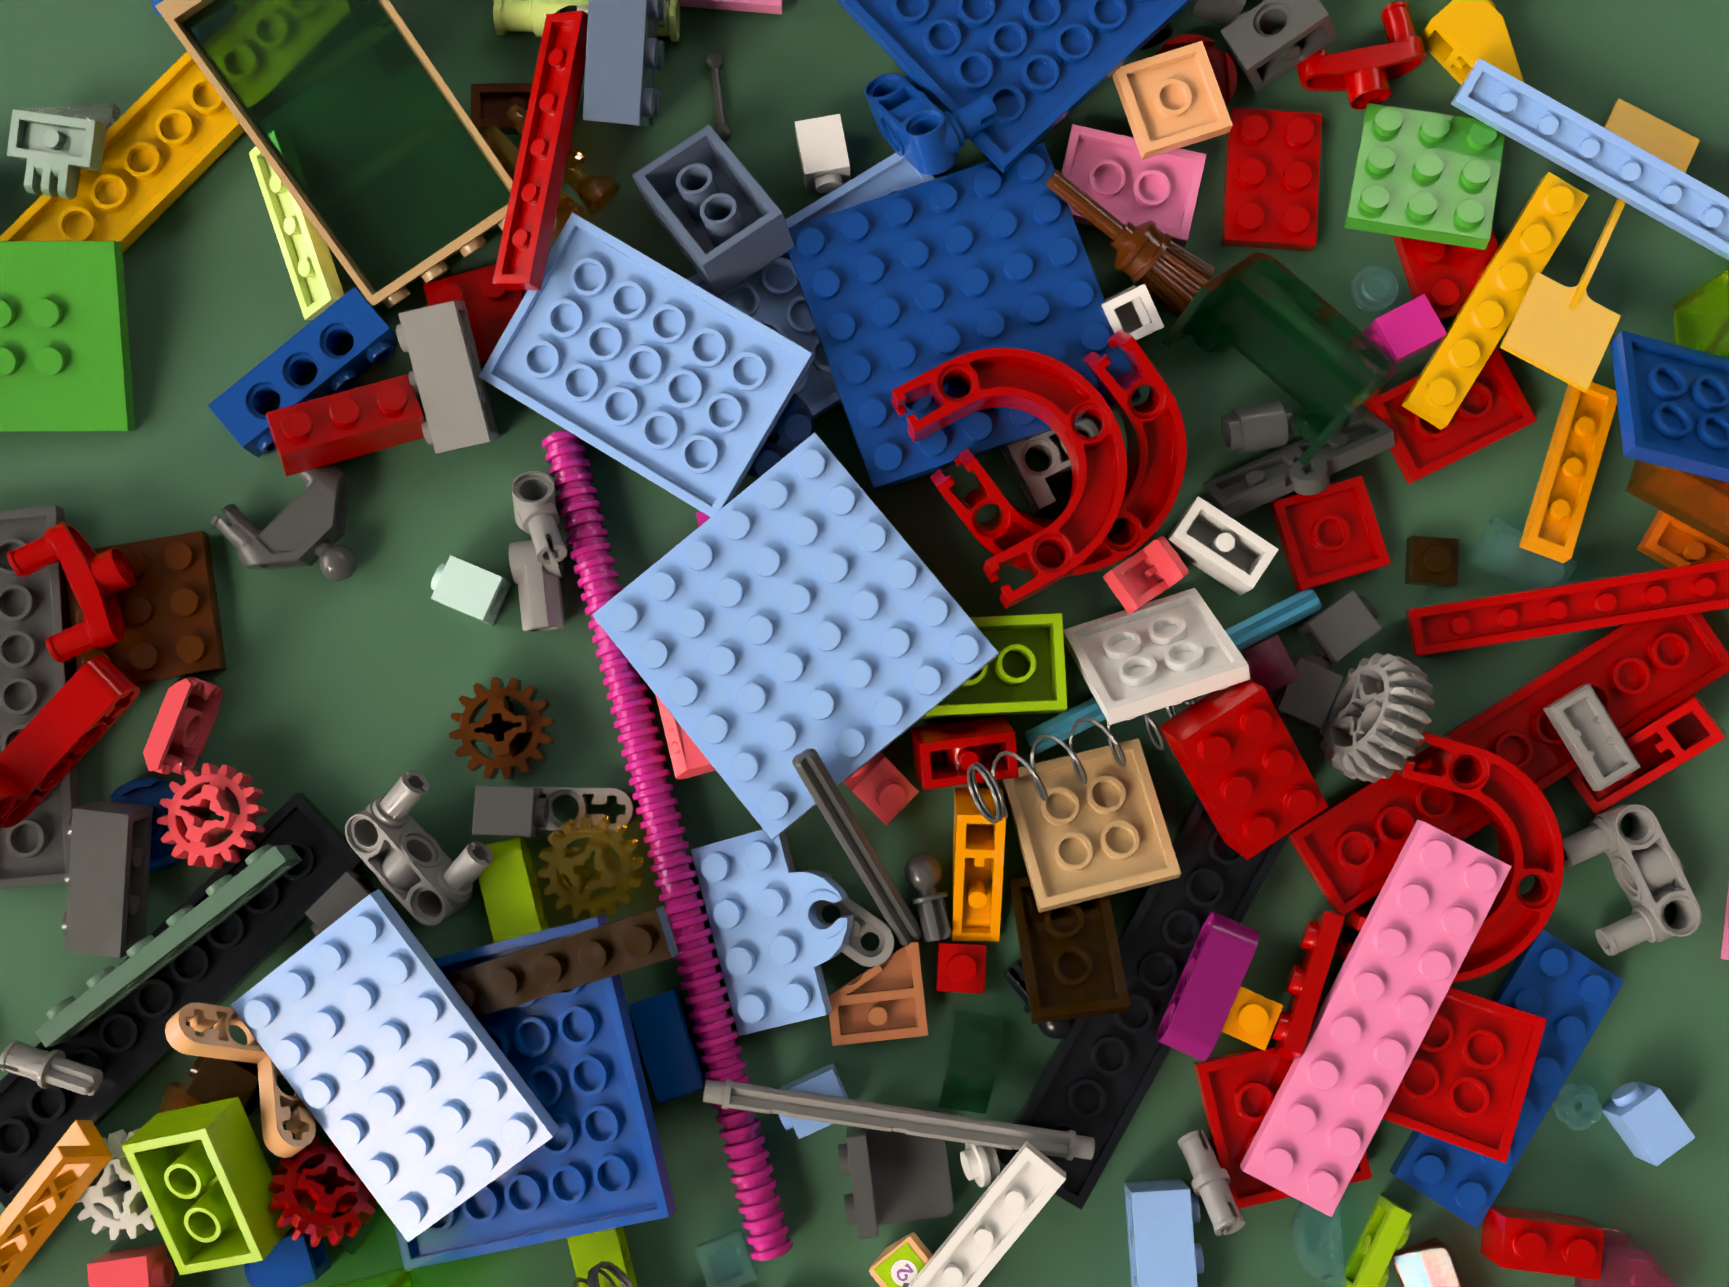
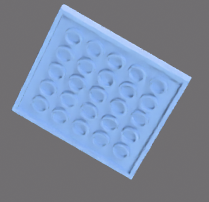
[592,432,999,840]

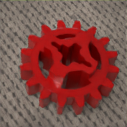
[268,1136,377,1247]

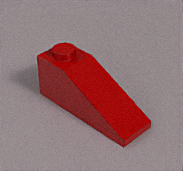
[1566,693,1726,815]

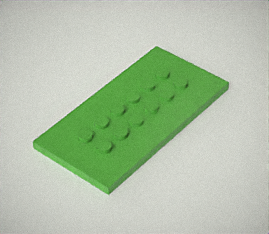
[0,241,136,432]

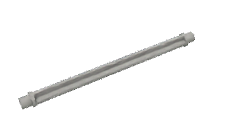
[702,1078,1095,1161]

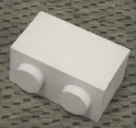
[1166,496,1279,596]

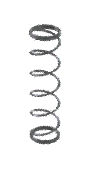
[967,697,1199,824]

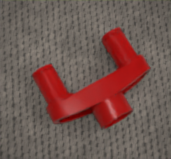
[1296,1,1426,110]
[7,521,136,663]

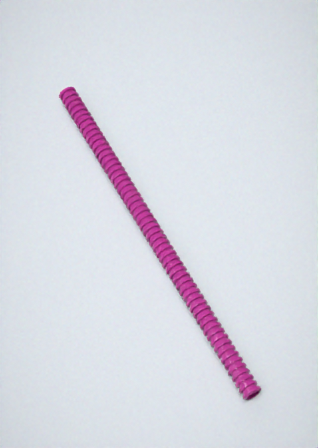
[541,430,793,1261]

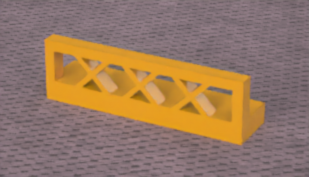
[0,1120,112,1287]

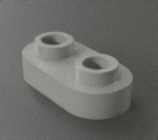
[816,897,894,967]

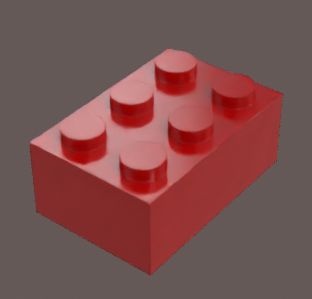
[1159,680,1329,860]

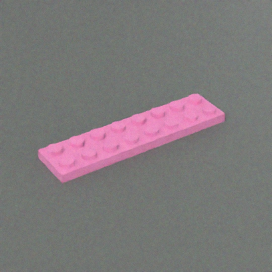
[1240,819,1512,1217]

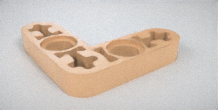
[165,1002,316,1158]

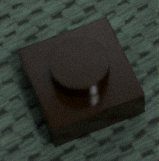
[1405,536,1459,587]

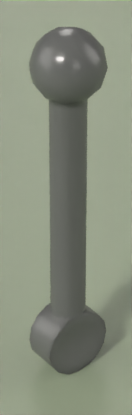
[705,51,732,142]

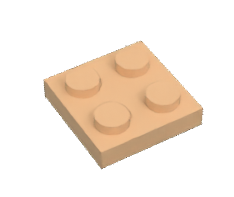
[1112,41,1233,160]

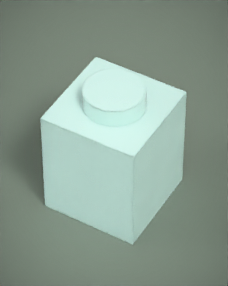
[431,555,512,626]

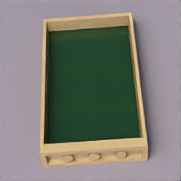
[155,0,513,309]

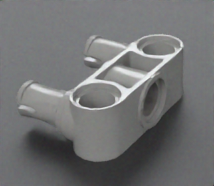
[345,770,494,926]
[1562,804,1702,956]

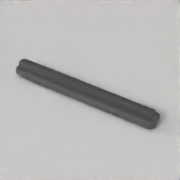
[792,748,922,946]

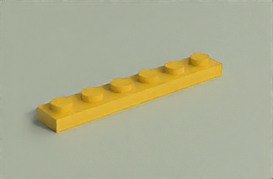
[1401,172,1589,430]

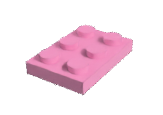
[1061,124,1207,247]

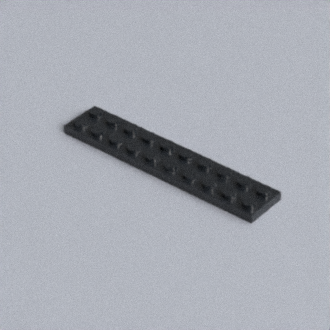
[0,793,364,1208]
[997,796,1291,1210]

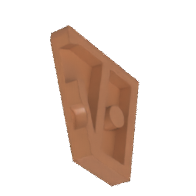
[828,941,928,1046]

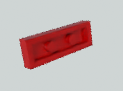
[1271,910,1345,1061]

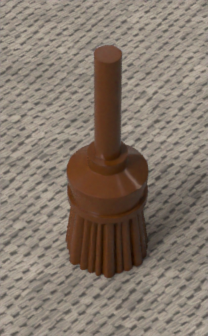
[1044,170,1215,318]

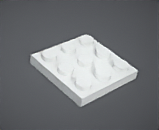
[1063,588,1250,725]

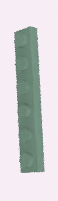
[34,844,302,1047]

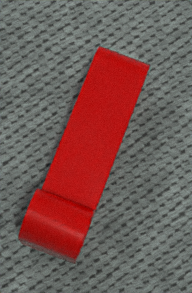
[0,655,140,828]

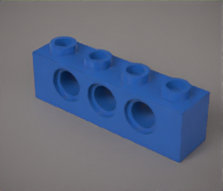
[207,287,399,458]

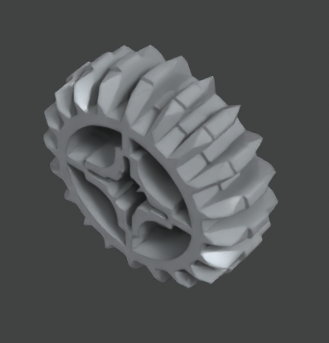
[1320,653,1435,783]

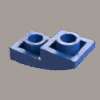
[629,989,705,1104]

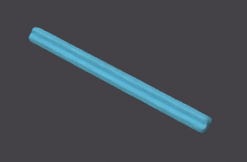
[1024,588,1321,754]

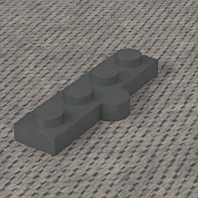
[1202,410,1395,518]

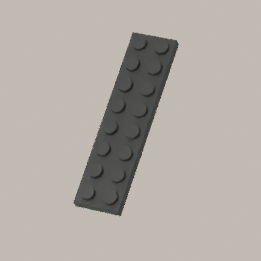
[0,505,80,889]

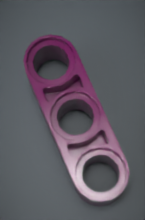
[1157,911,1260,1062]

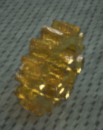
[537,814,644,919]

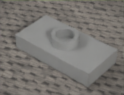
[1543,683,1641,791]

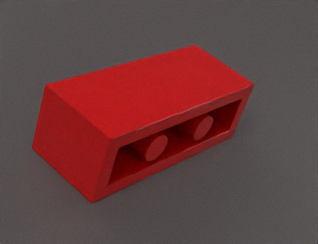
[266,374,424,477]

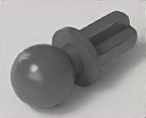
[904,853,952,942]

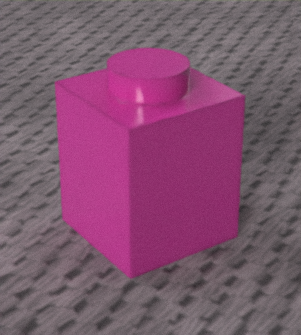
[1362,294,1447,371]

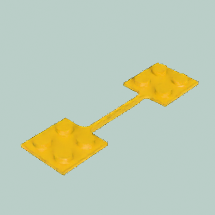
[1500,98,1700,392]

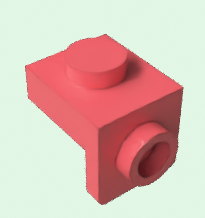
[1102,536,1189,615]
[844,752,919,826]

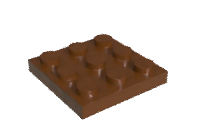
[65,531,227,685]

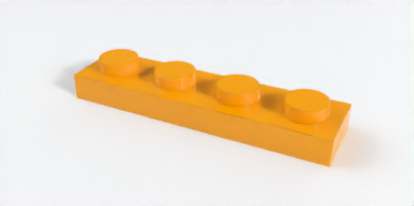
[1519,382,1617,563]

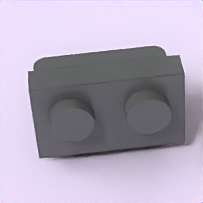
[838,1127,954,1239]

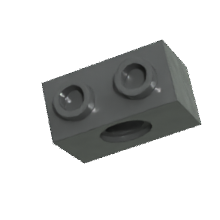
[1221,0,1337,92]

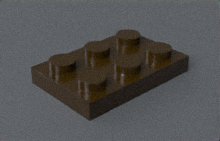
[1009,876,1131,1024]

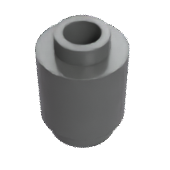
[1221,400,1294,454]

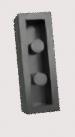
[62,800,153,958]

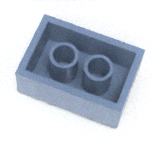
[583,0,667,126]
[632,125,795,297]

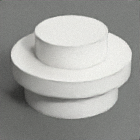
[960,1143,1000,1188]

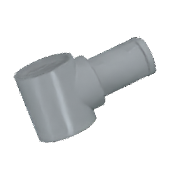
[512,471,567,565]

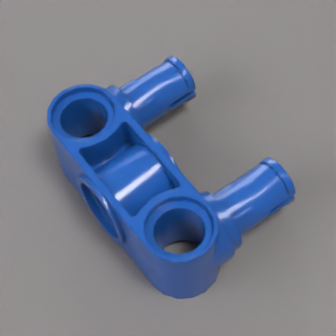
[864,73,999,175]

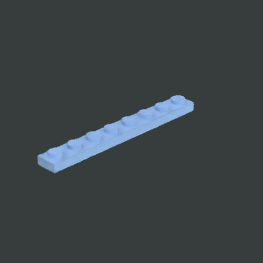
[1451,58,1729,261]

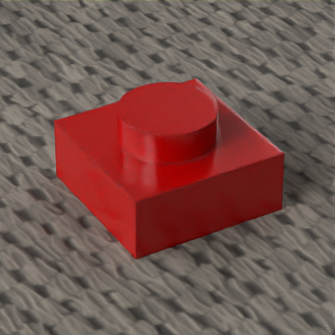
[936,941,987,994]

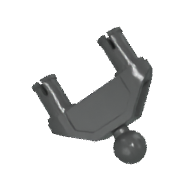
[211,465,357,581]

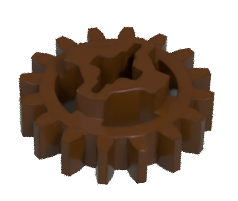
[449,677,556,780]

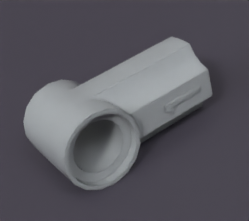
[509,540,565,633]

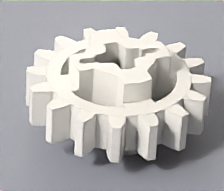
[76,1128,158,1240]

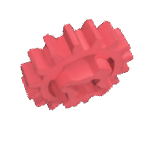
[157,763,268,869]

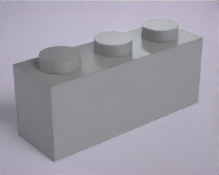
[396,301,500,454]

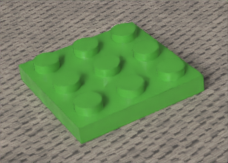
[1344,103,1505,250]

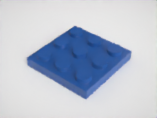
[1611,331,1729,483]

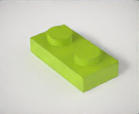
[1338,1195,1412,1287]

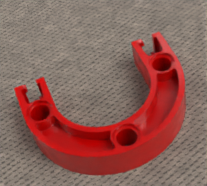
[930,329,1187,576]
[891,348,1127,610]
[1335,730,1564,983]

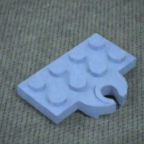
[691,830,853,1036]

